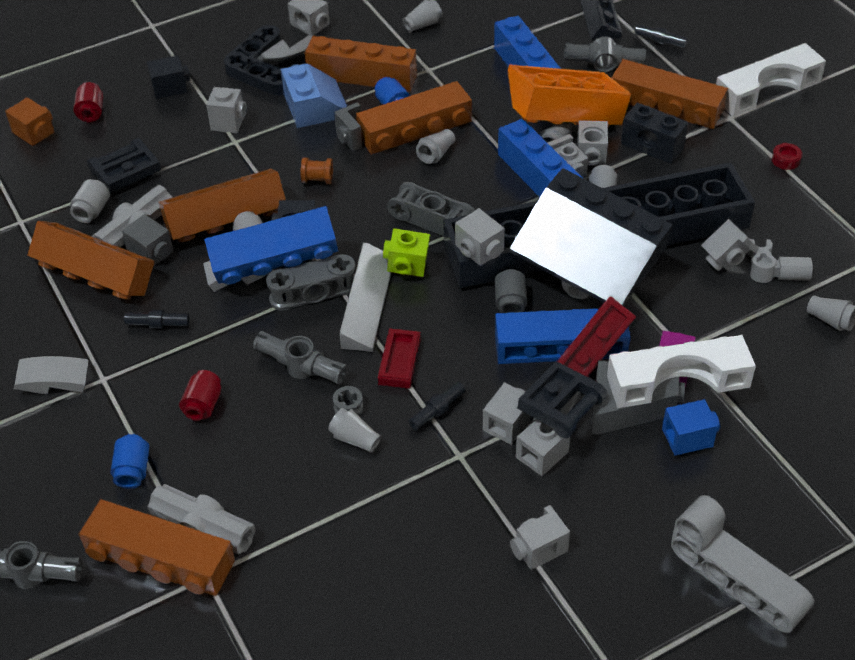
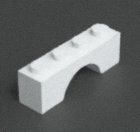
[716,43,826,117]
[607,335,756,408]

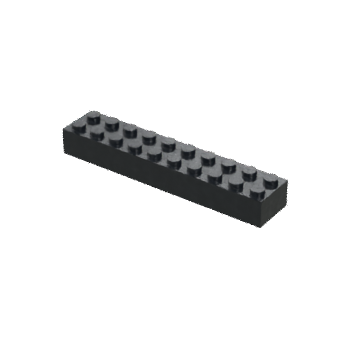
[443,162,755,288]

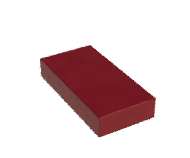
[378,328,421,389]

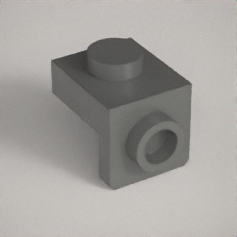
[334,103,363,152]

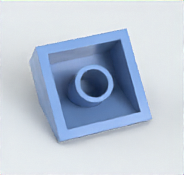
[281,64,347,128]

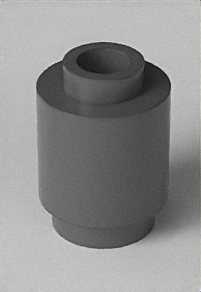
[495,269,527,313]

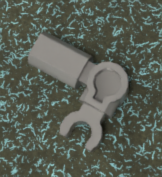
[748,239,813,283]

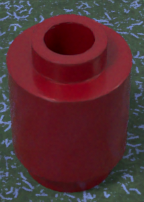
[73,82,103,122]
[179,370,221,421]

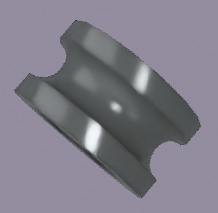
[333,386,363,416]

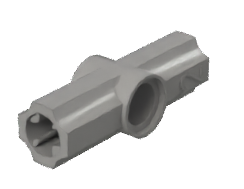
[92,185,173,247]
[147,484,256,555]

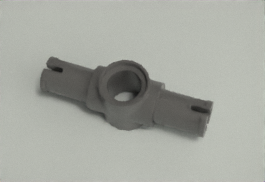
[564,37,646,72]
[253,331,348,385]
[0,541,83,589]

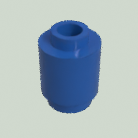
[375,77,410,105]
[110,434,150,488]

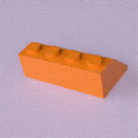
[508,65,631,127]

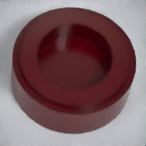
[772,143,802,170]

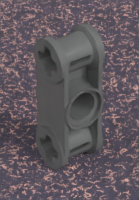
[387,182,475,236]
[266,254,355,311]

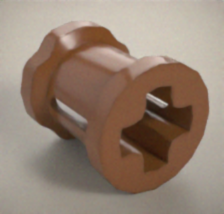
[301,157,333,184]

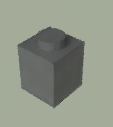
[122,214,174,266]

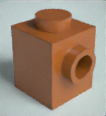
[5,97,54,146]

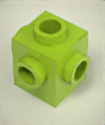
[383,228,430,277]

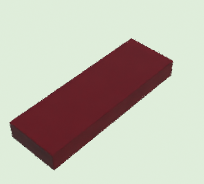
[557,296,636,377]

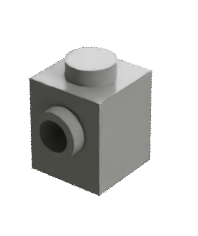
[206,87,247,133]
[455,208,505,266]
[516,419,570,476]

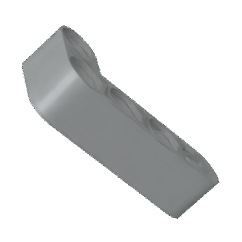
[671,495,814,633]

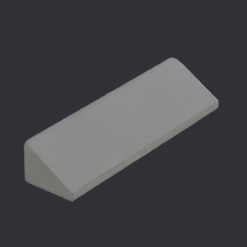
[340,243,391,352]

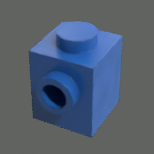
[662,399,720,456]

